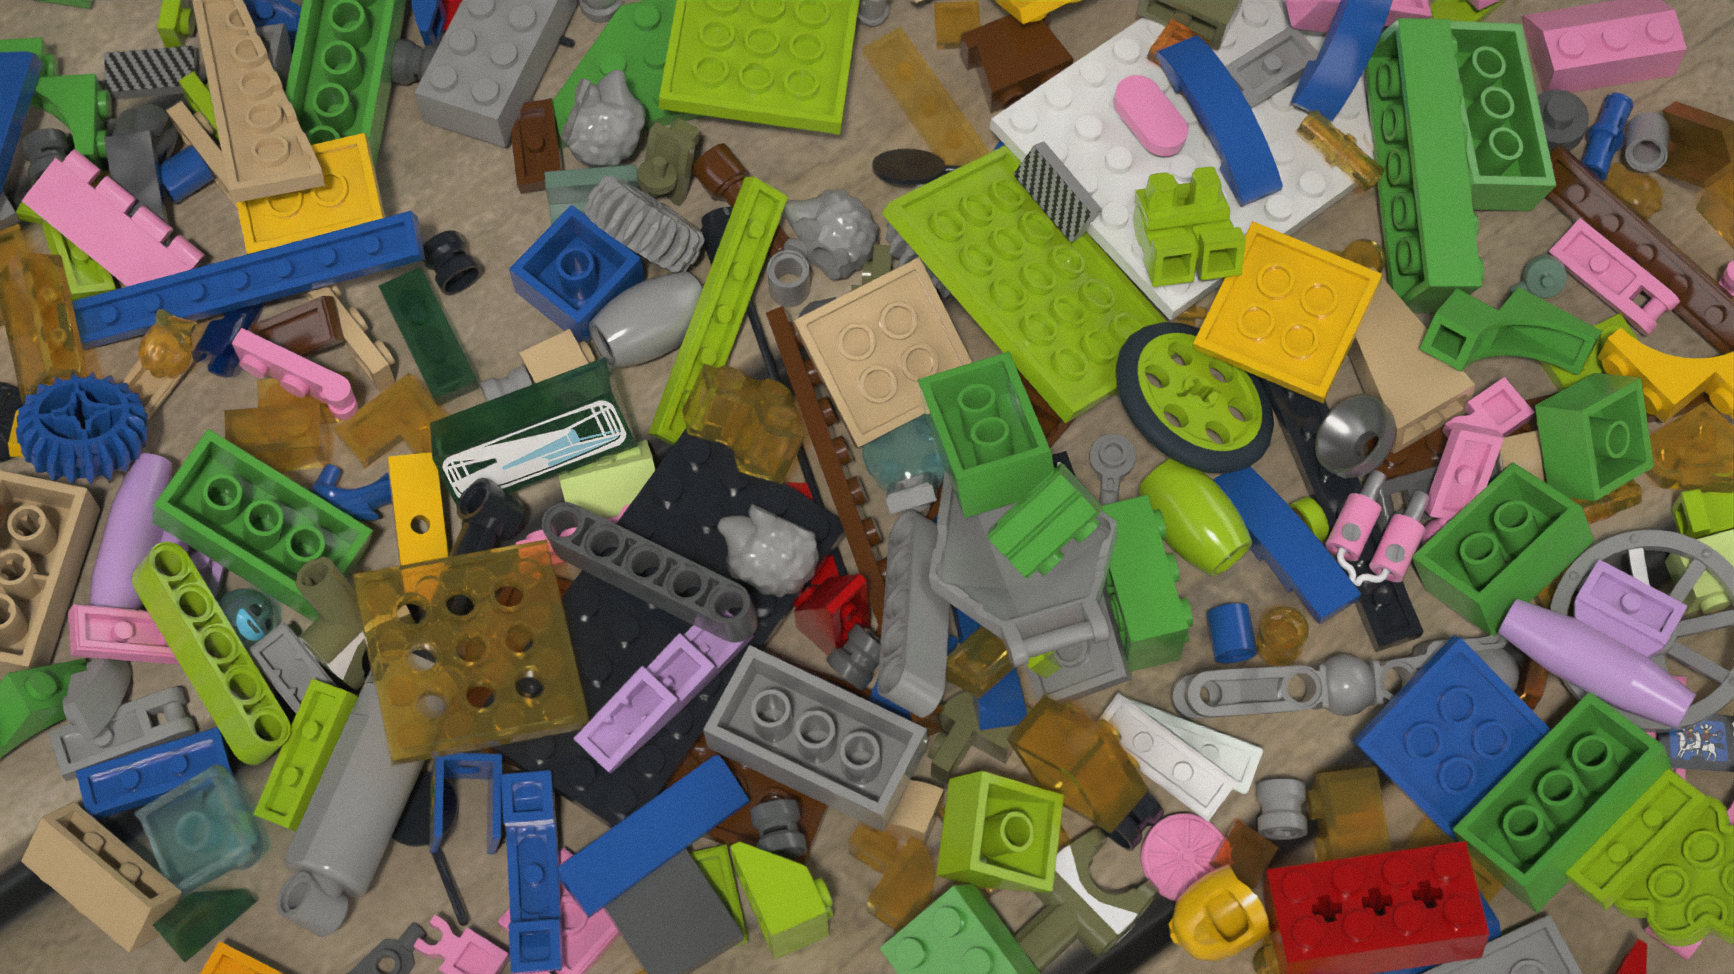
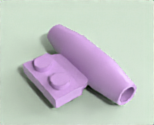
[89,453,225,610]
[1498,559,1696,729]

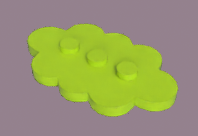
[1612,773,1734,947]

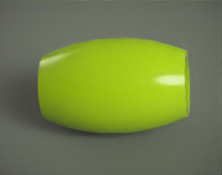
[1138,458,1252,577]

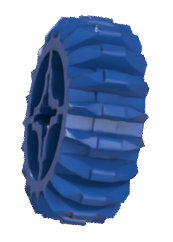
[16,371,148,485]

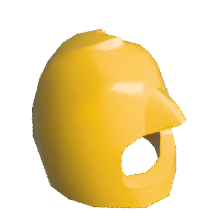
[1169,864,1271,961]

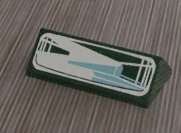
[430,357,638,506]

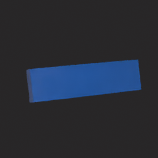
[1213,466,1361,625]

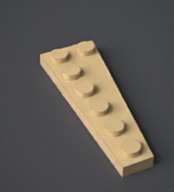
[192,0,325,203]

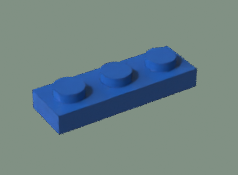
[76,727,234,820]

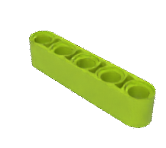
[132,541,291,766]

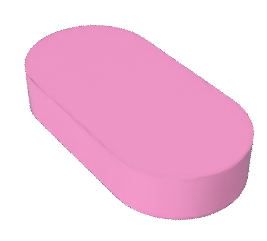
[1113,75,1188,157]

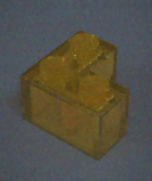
[682,364,805,484]

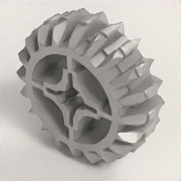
[583,176,705,273]

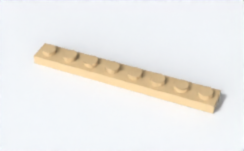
[167,101,396,393]

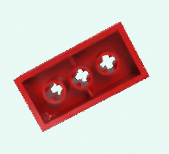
[1263,841,1489,974]

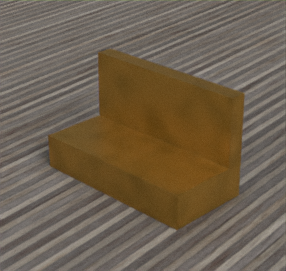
[1656,101,1734,189]

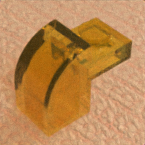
[848,825,934,933]

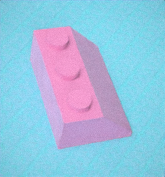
[1522,0,1687,92]

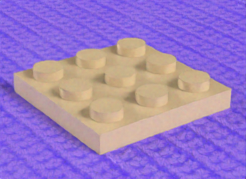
[792,257,972,448]

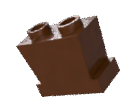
[960,13,1074,114]

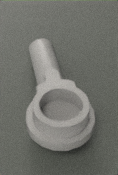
[1089,434,1136,506]

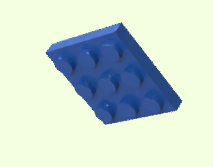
[1352,635,1551,843]

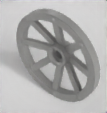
[1550,530,1734,733]

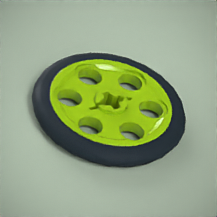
[1116,322,1274,474]

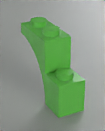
[0,37,112,176]
[1420,286,1602,375]
[0,658,87,758]

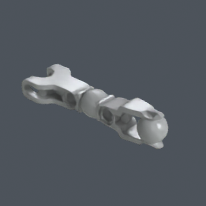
[1170,634,1520,719]

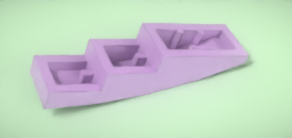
[574,611,754,774]

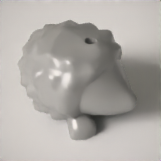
[561,69,646,168]
[784,189,879,280]
[717,504,819,597]

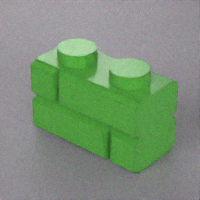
[987,463,1101,579]

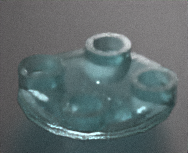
[862,414,946,492]

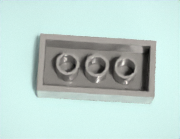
[415,0,578,148]
[703,645,928,832]

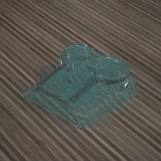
[134,764,263,897]

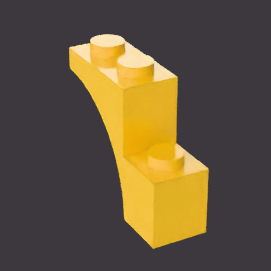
[1598,327,1734,424]

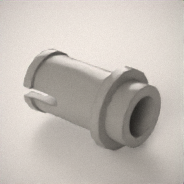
[857,0,889,26]

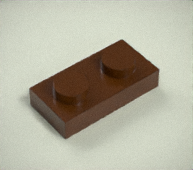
[511,98,563,194]

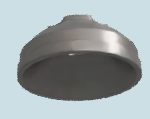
[1315,394,1396,478]

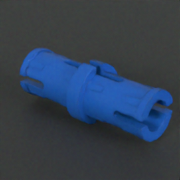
[1581,92,1634,181]

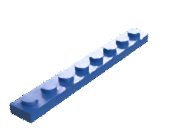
[62,211,425,352]

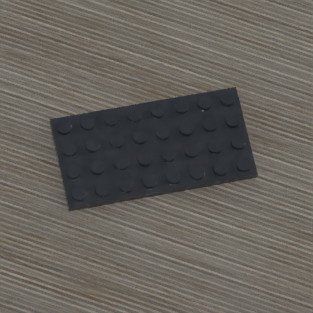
[466,423,845,829]

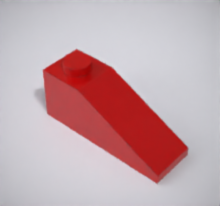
[794,574,870,656]

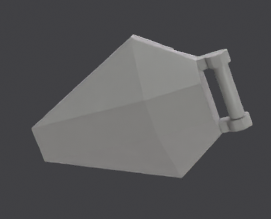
[929,472,1118,668]

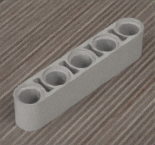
[877,509,950,717]

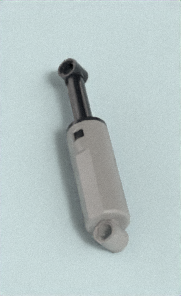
[277,478,524,937]

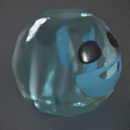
[218,588,275,648]

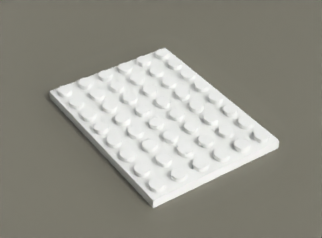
[990,0,1376,321]

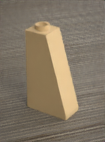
[1348,267,1475,454]

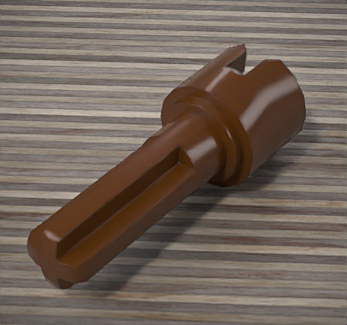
[691,143,790,258]

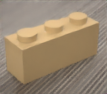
[21,802,182,953]

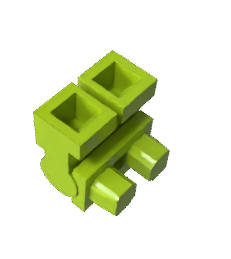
[1134,166,1246,287]

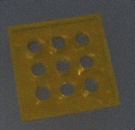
[352,539,589,766]

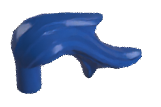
[309,464,392,521]

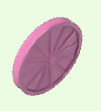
[1141,813,1230,901]

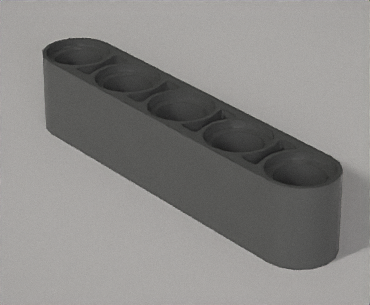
[542,502,758,643]

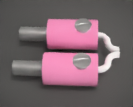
[1325,470,1430,586]

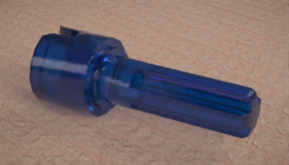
[192,302,264,378]

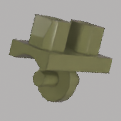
[637,119,700,206]

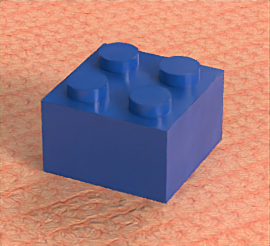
[509,204,645,343]

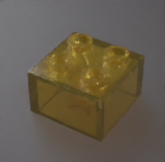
[1006,695,1149,833]

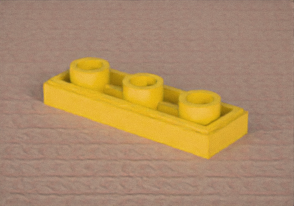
[387,452,448,600]

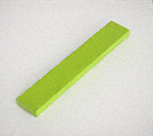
[648,177,788,446]

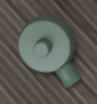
[1510,255,1567,298]

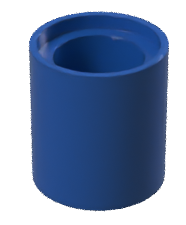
[159,145,214,204]
[1206,603,1258,664]

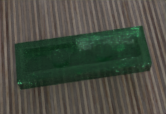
[378,267,479,407]

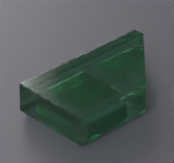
[153,889,257,962]

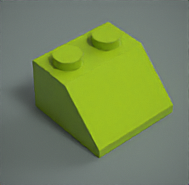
[936,771,1064,893]
[731,842,834,960]

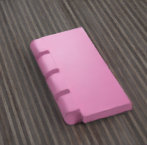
[22,149,206,286]

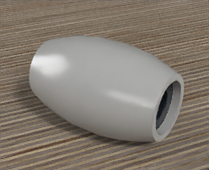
[589,272,703,368]

